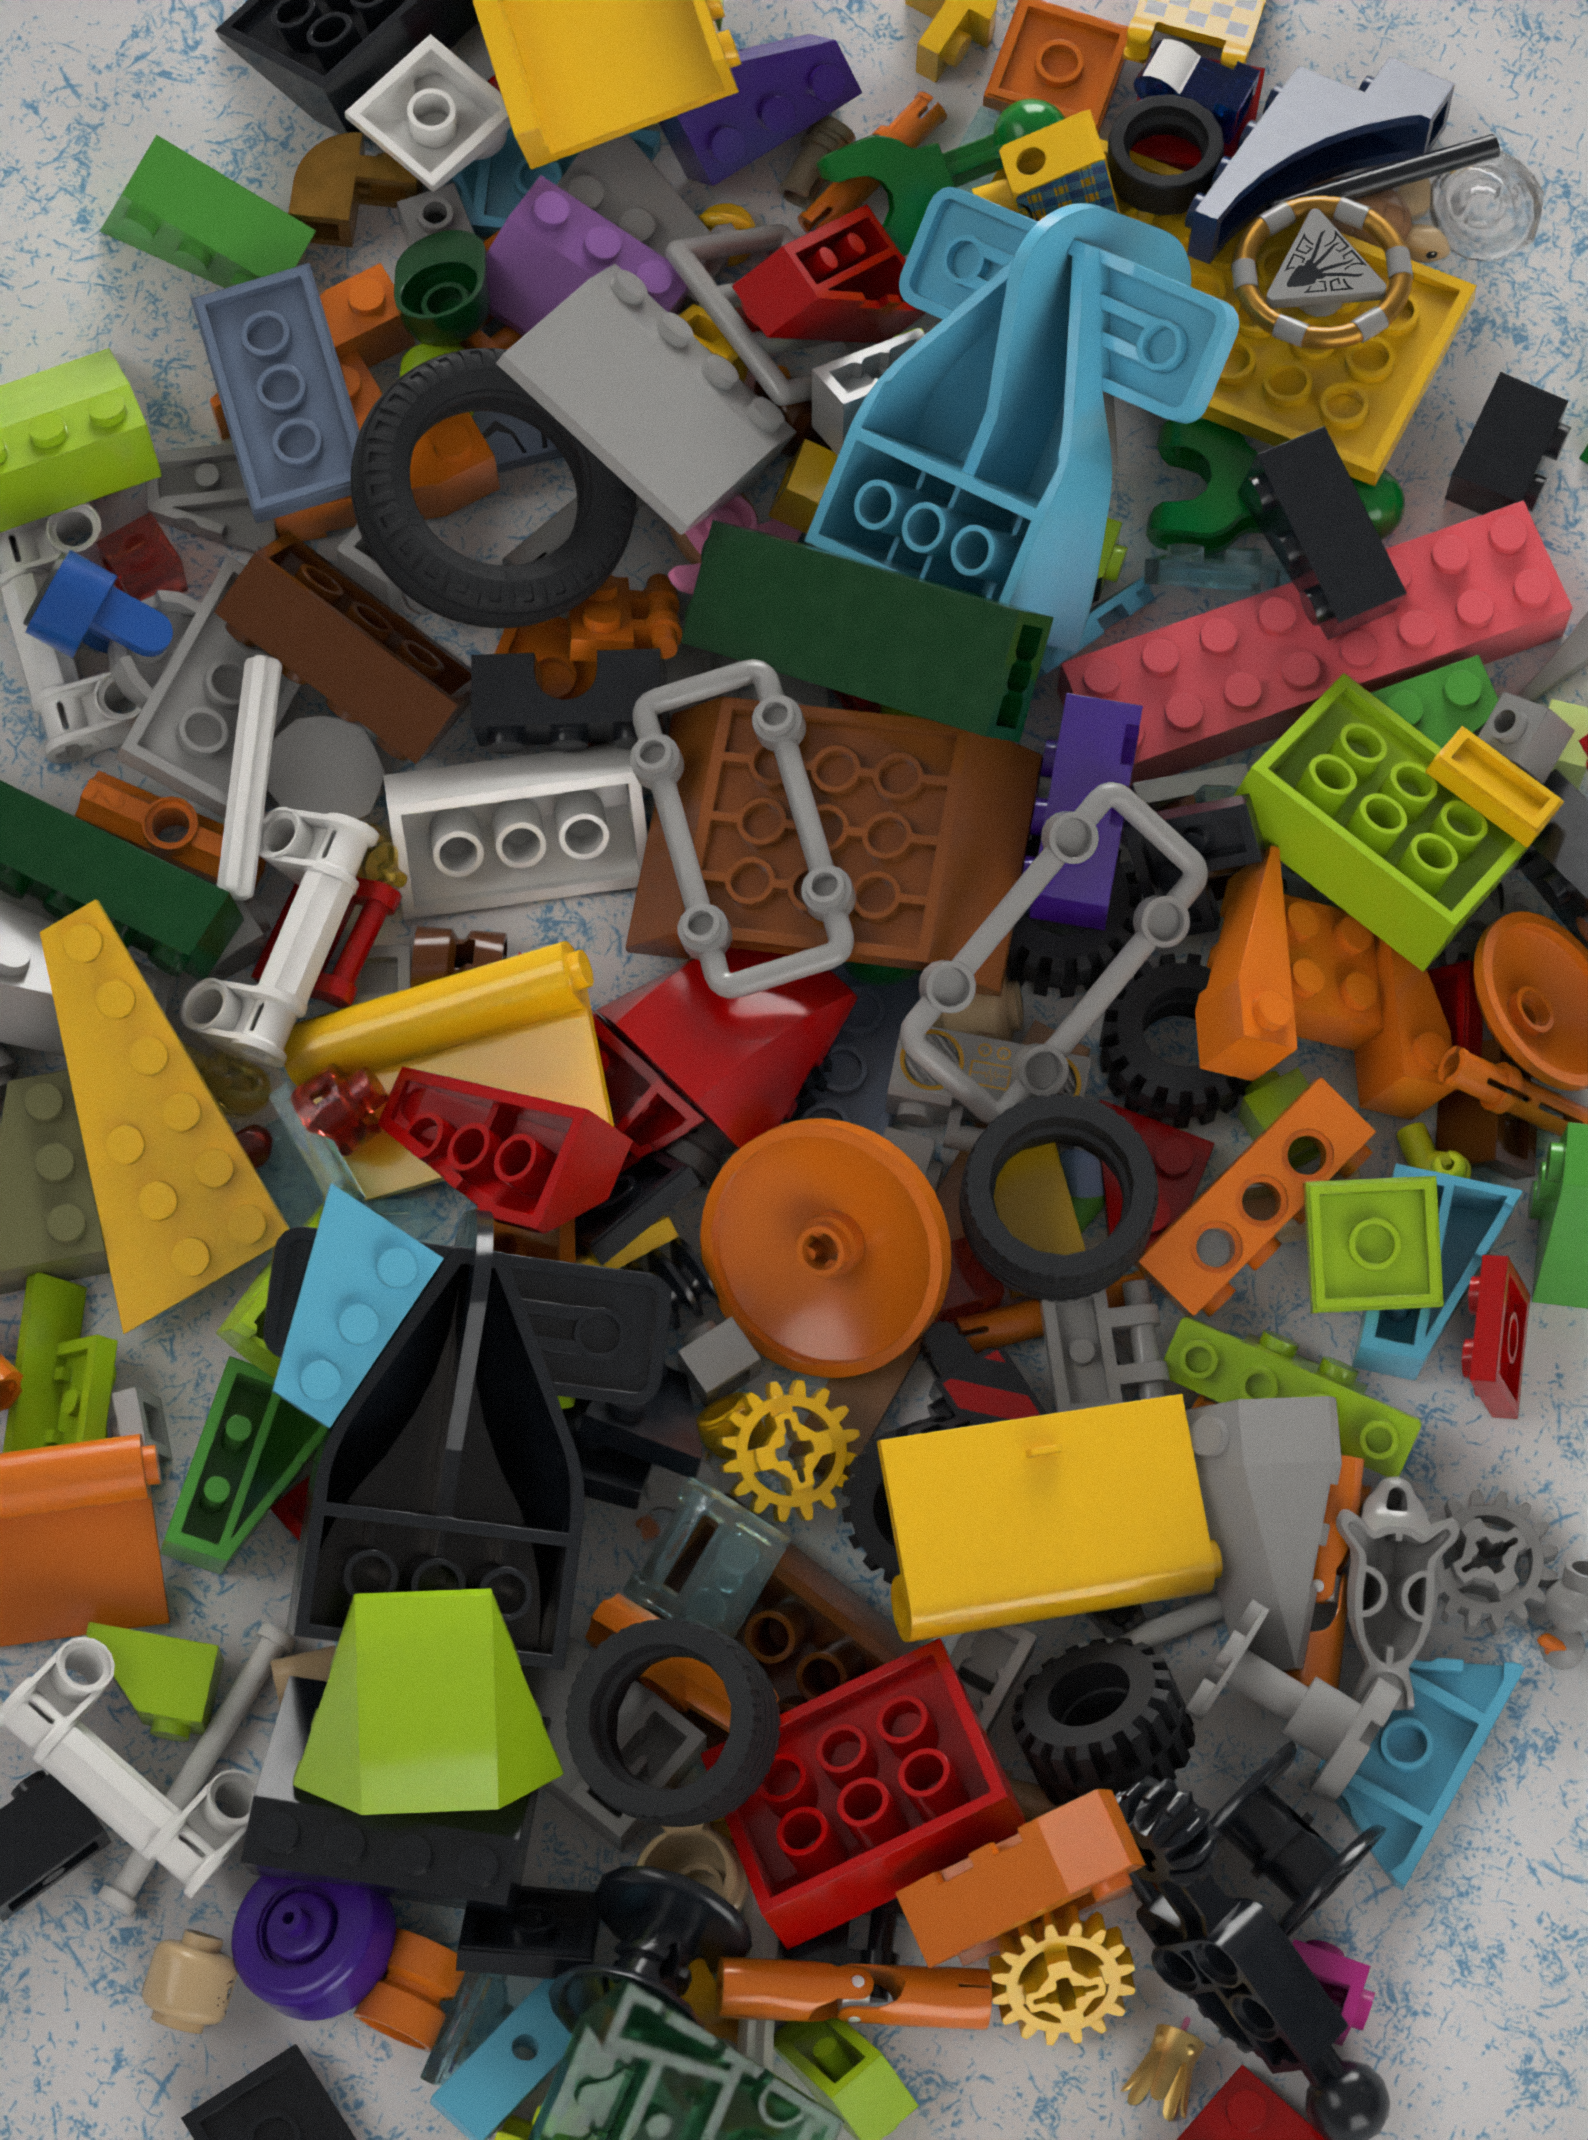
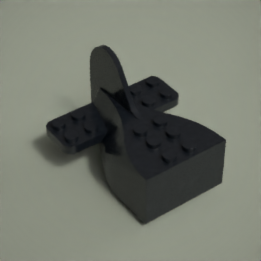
[262,1209,672,1670]

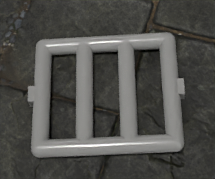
[665,223,876,406]

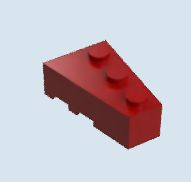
[732,204,926,344]

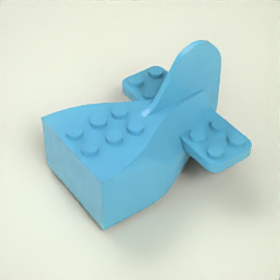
[804,187,1239,652]

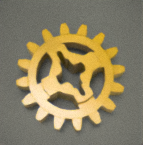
[717,1380,860,1522]
[988,1905,1135,2046]

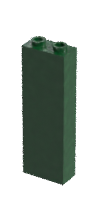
[681,520,1054,743]

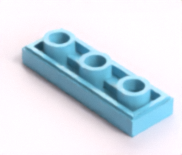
[430,1978,581,2140]

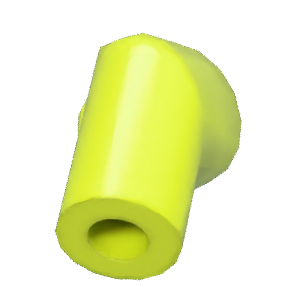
[1396,1122,1472,1179]

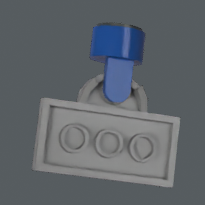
[23,550,300,819]

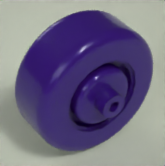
[231,1876,396,2021]

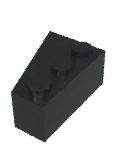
[1238,426,1407,640]

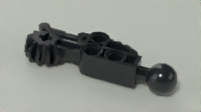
[1115,1775,1390,2140]

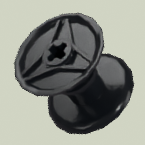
[1209,1740,1386,1938]
[548,1866,752,2072]

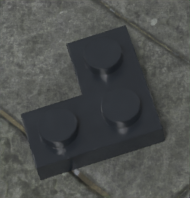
[1123,793,1266,936]

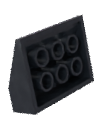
[215,0,479,134]
[240,1676,552,1918]

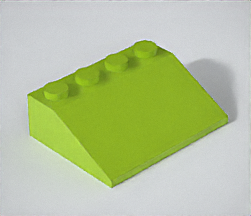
[0,348,162,533]
[1233,673,1542,972]

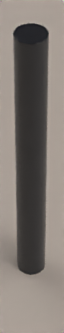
[1265,134,1500,211]

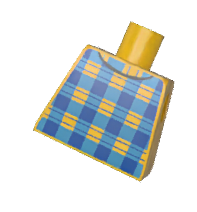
[972,109,1120,222]

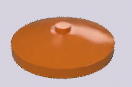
[700,1118,951,1378]

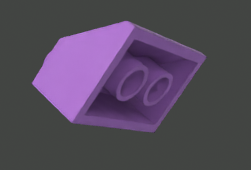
[487,175,689,336]

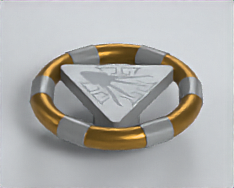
[1231,195,1414,349]

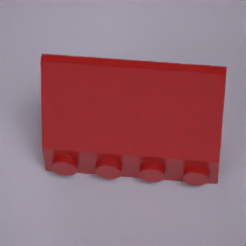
[700,1638,1026,1950]

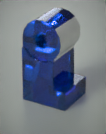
[1133,39,1260,145]

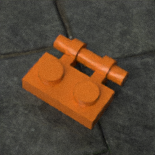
[566,573,683,662]

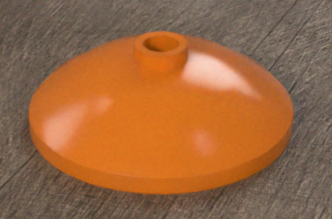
[1473,911,1588,1091]

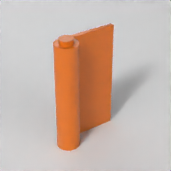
[0,1434,170,1647]

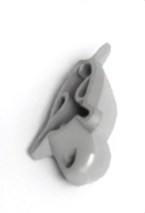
[1336,1476,1460,1711]

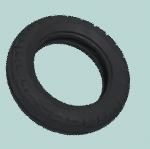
[350,348,637,628]

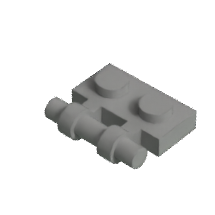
[1039,1280,1170,1413]

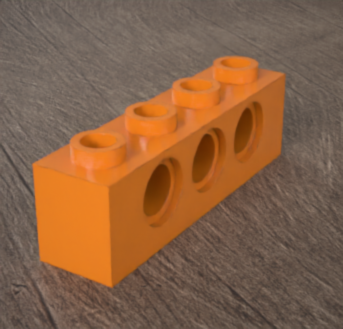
[1134,1077,1376,1317]

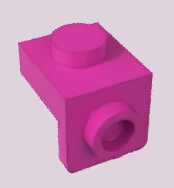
[1292,1939,1375,2046]

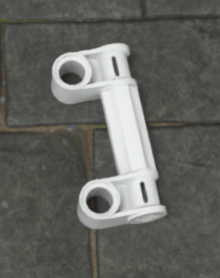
[0,503,142,764]
[180,807,379,1068]
[0,1637,258,1900]

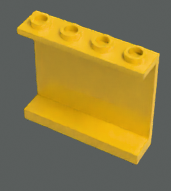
[472,0,742,170]

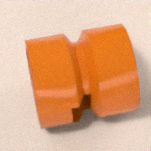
[353,1928,469,2052]

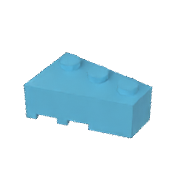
[1352,1163,1523,1381]
[272,1183,444,1429]

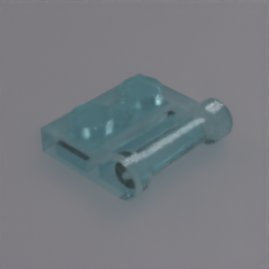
[623,1477,792,1639]

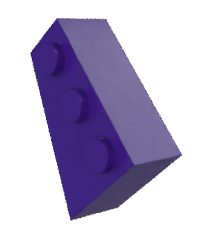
[658,34,862,186]
[1023,693,1143,930]

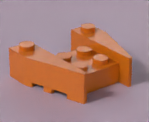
[209,263,500,541]
[1195,845,1457,1120]
[895,1789,1158,1968]

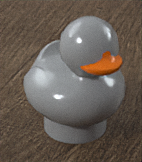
[1537,1558,1588,1670]

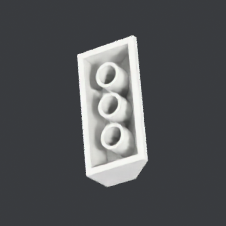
[383,743,648,920]

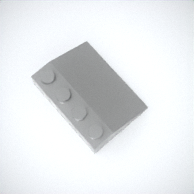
[496,264,796,535]

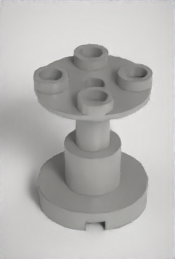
[1184,1599,1402,1804]

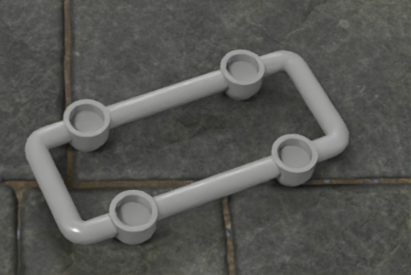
[630,659,856,999]
[899,782,1208,1124]

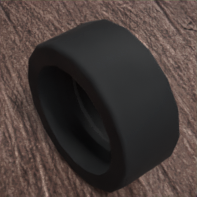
[1107,95,1224,216]

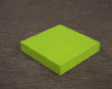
[1303,1176,1444,1314]

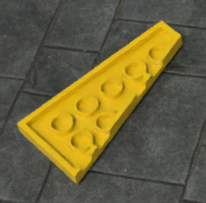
[39,899,290,1334]

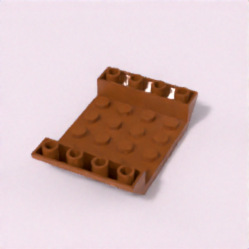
[625,696,1043,997]

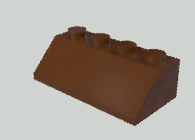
[214,532,471,764]

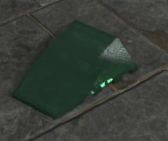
[528,1978,844,2140]

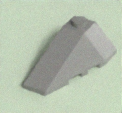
[1186,1396,1342,1672]

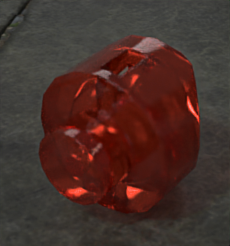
[290,1063,389,1156]

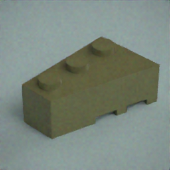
[0,1069,110,1295]

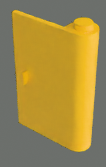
[283,941,614,1204]
[877,1394,1223,1642]

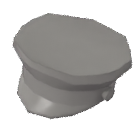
[266,716,386,821]

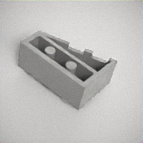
[0,898,172,1056]

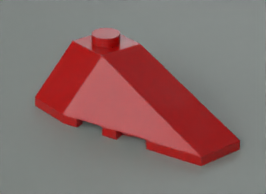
[377,1066,633,1234]

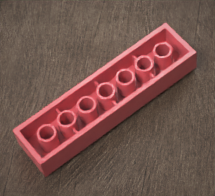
[1057,500,1573,787]

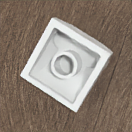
[345,34,511,192]

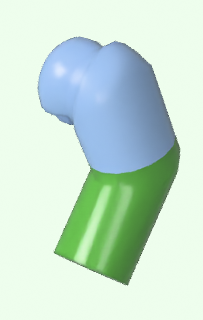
[1059,1148,1105,1234]

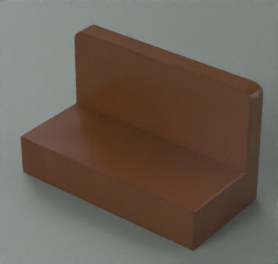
[1436,1039,1539,1180]

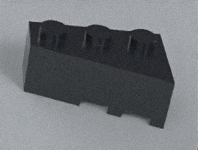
[1515,769,1588,950]

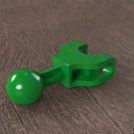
[816,98,1065,256]
[1146,419,1405,556]

